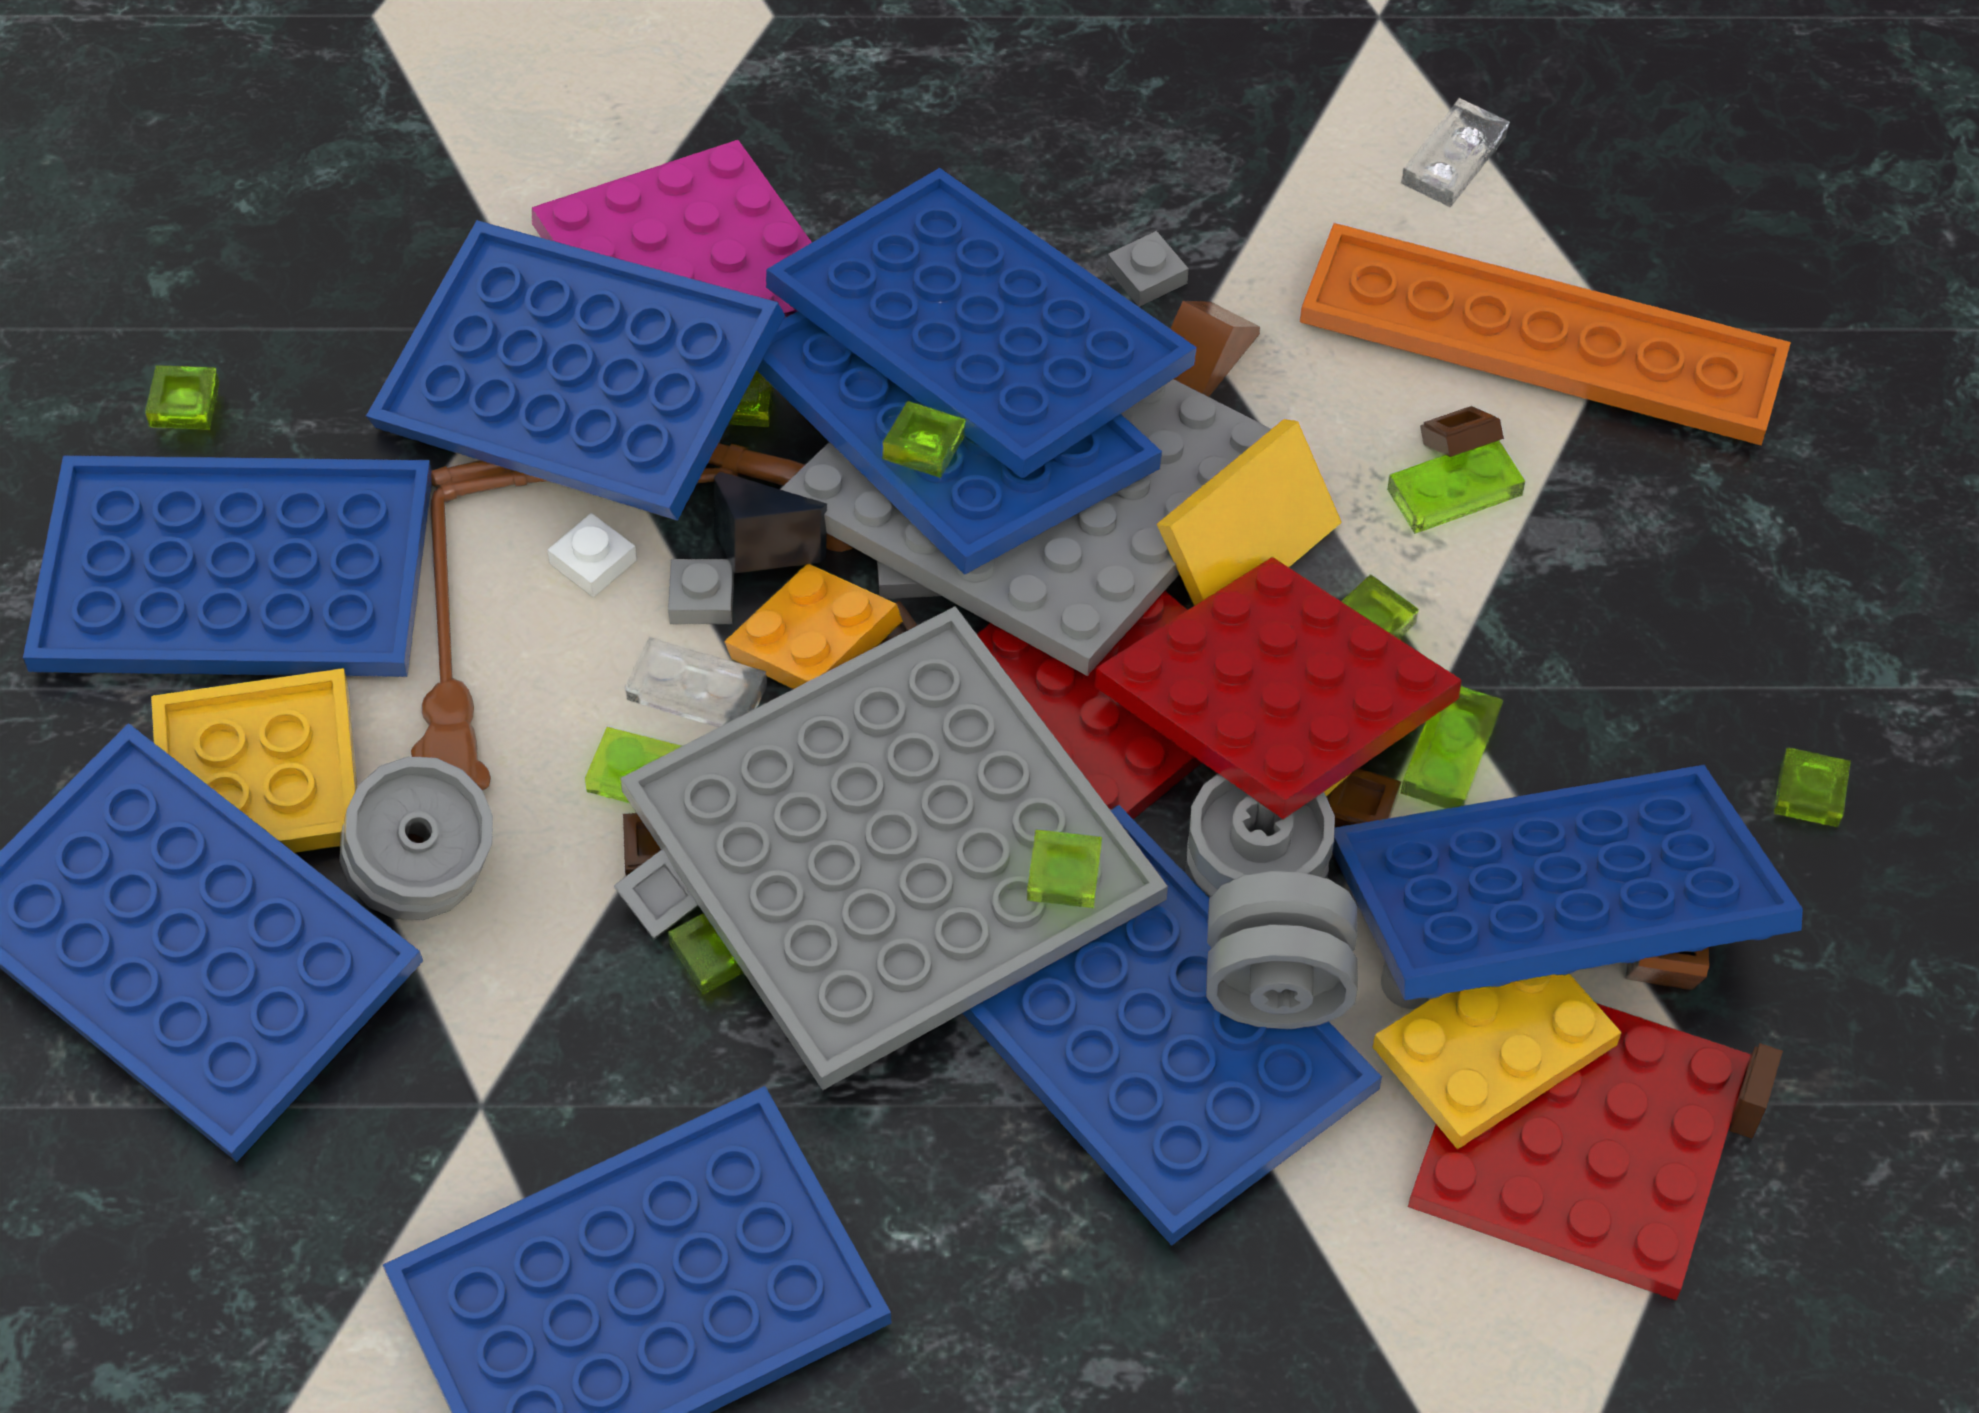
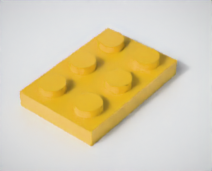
[1372,974,1621,1149]

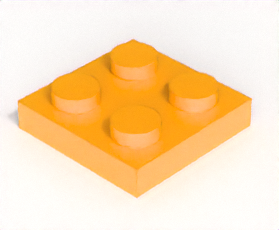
[724,564,903,689]

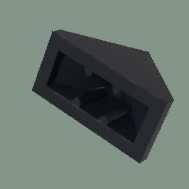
[714,472,827,573]

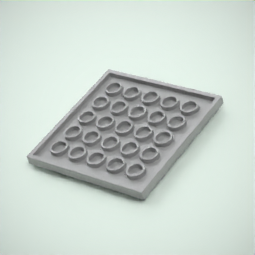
[780,379,1271,676]
[620,606,1168,1090]

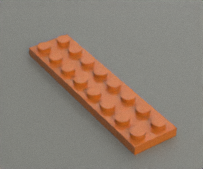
[1300,223,1791,446]

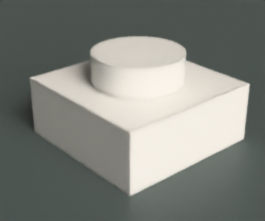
[548,513,637,598]

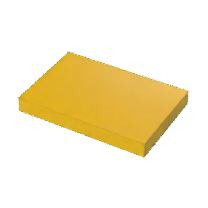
[1156,419,1342,606]

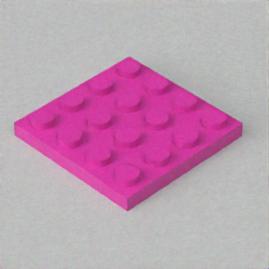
[532,140,812,318]

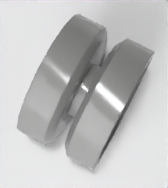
[339,756,493,920]
[1185,774,1335,898]
[1206,871,1358,1029]

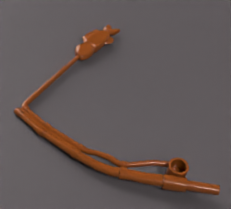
[411,443,853,790]

